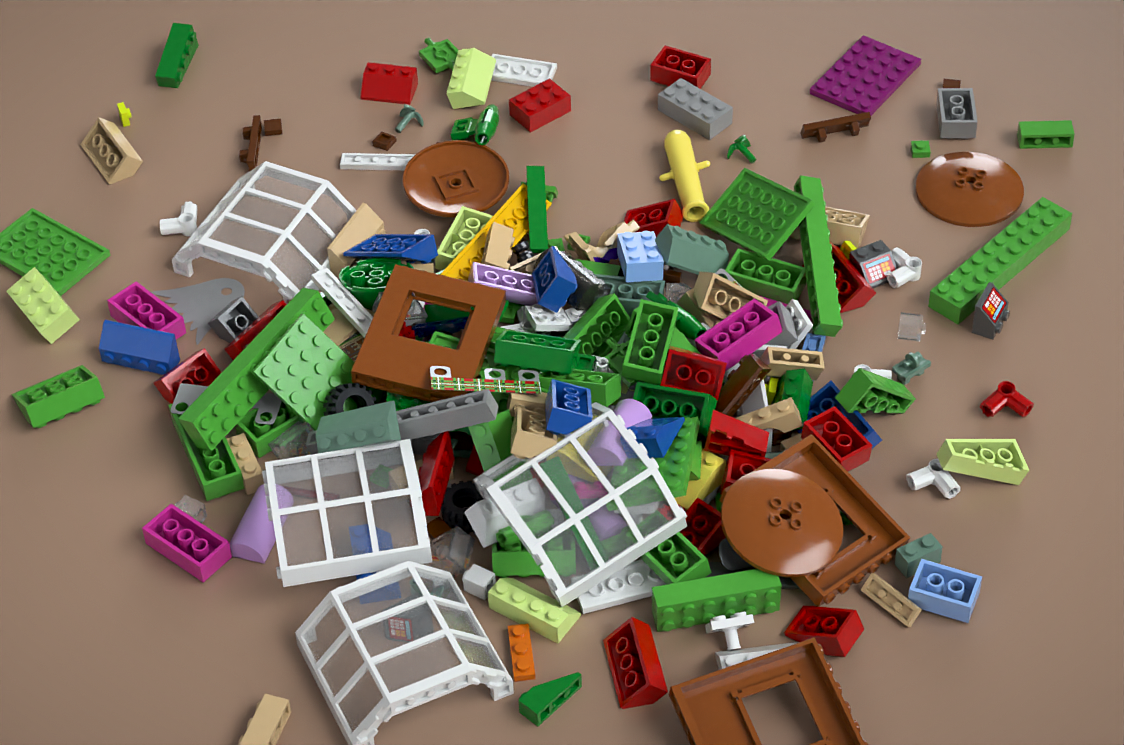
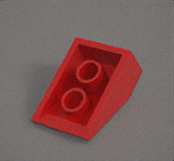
[624,199,683,237]
[660,346,727,401]
[679,497,726,556]
[784,605,864,657]

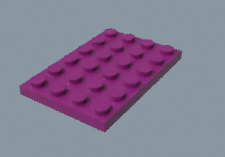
[810,35,921,116]

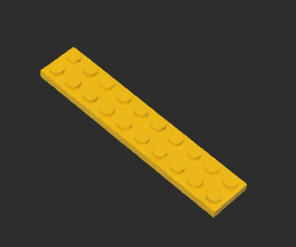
[441,183,552,281]

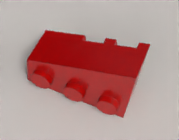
[704,410,769,457]

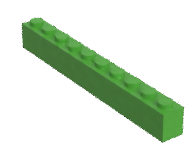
[794,175,843,337]

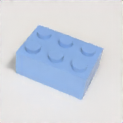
[617,231,664,282]
[908,559,982,623]

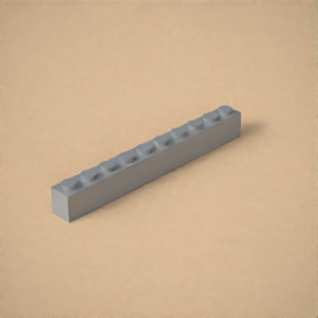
[306,389,498,460]

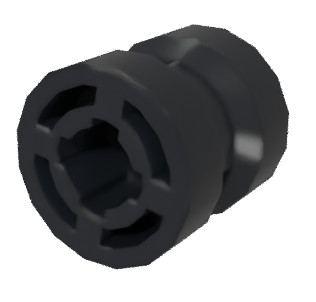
[511,241,535,263]

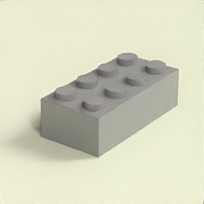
[658,78,733,140]

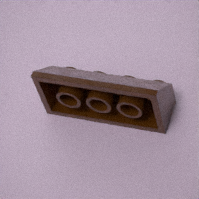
[715,354,771,417]

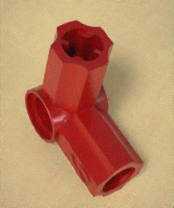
[980,381,1034,417]

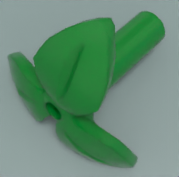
[727,135,757,164]

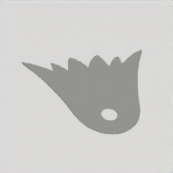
[151,278,245,345]

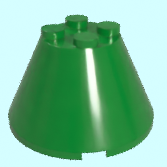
[339,258,414,312]

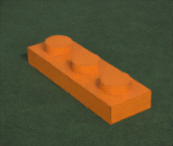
[508,624,536,682]

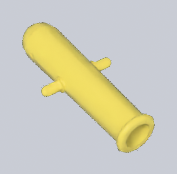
[659,129,710,222]

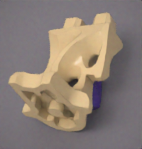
[564,220,640,263]

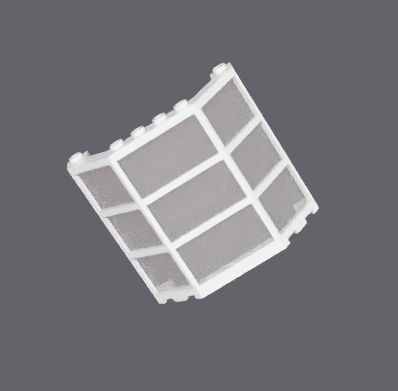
[172,161,357,304]
[473,402,687,607]
[262,439,432,587]
[295,561,514,745]

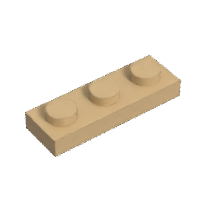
[861,573,922,627]

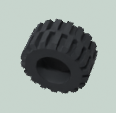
[323,383,376,416]
[441,480,484,535]

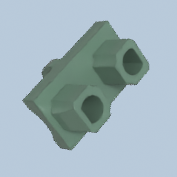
[892,351,931,385]

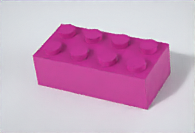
[107,281,186,340]
[694,298,783,372]
[142,504,232,583]

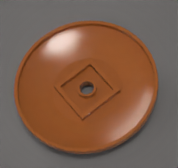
[403,140,509,218]
[916,152,1024,227]
[721,469,843,577]

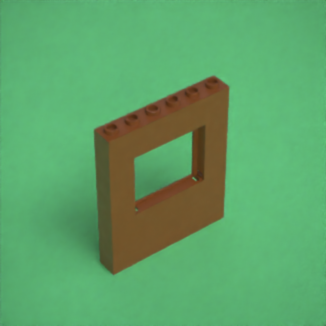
[351,264,506,402]
[719,434,911,607]
[669,637,868,745]

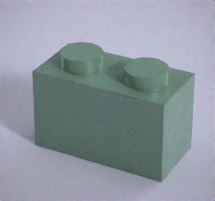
[895,533,943,579]

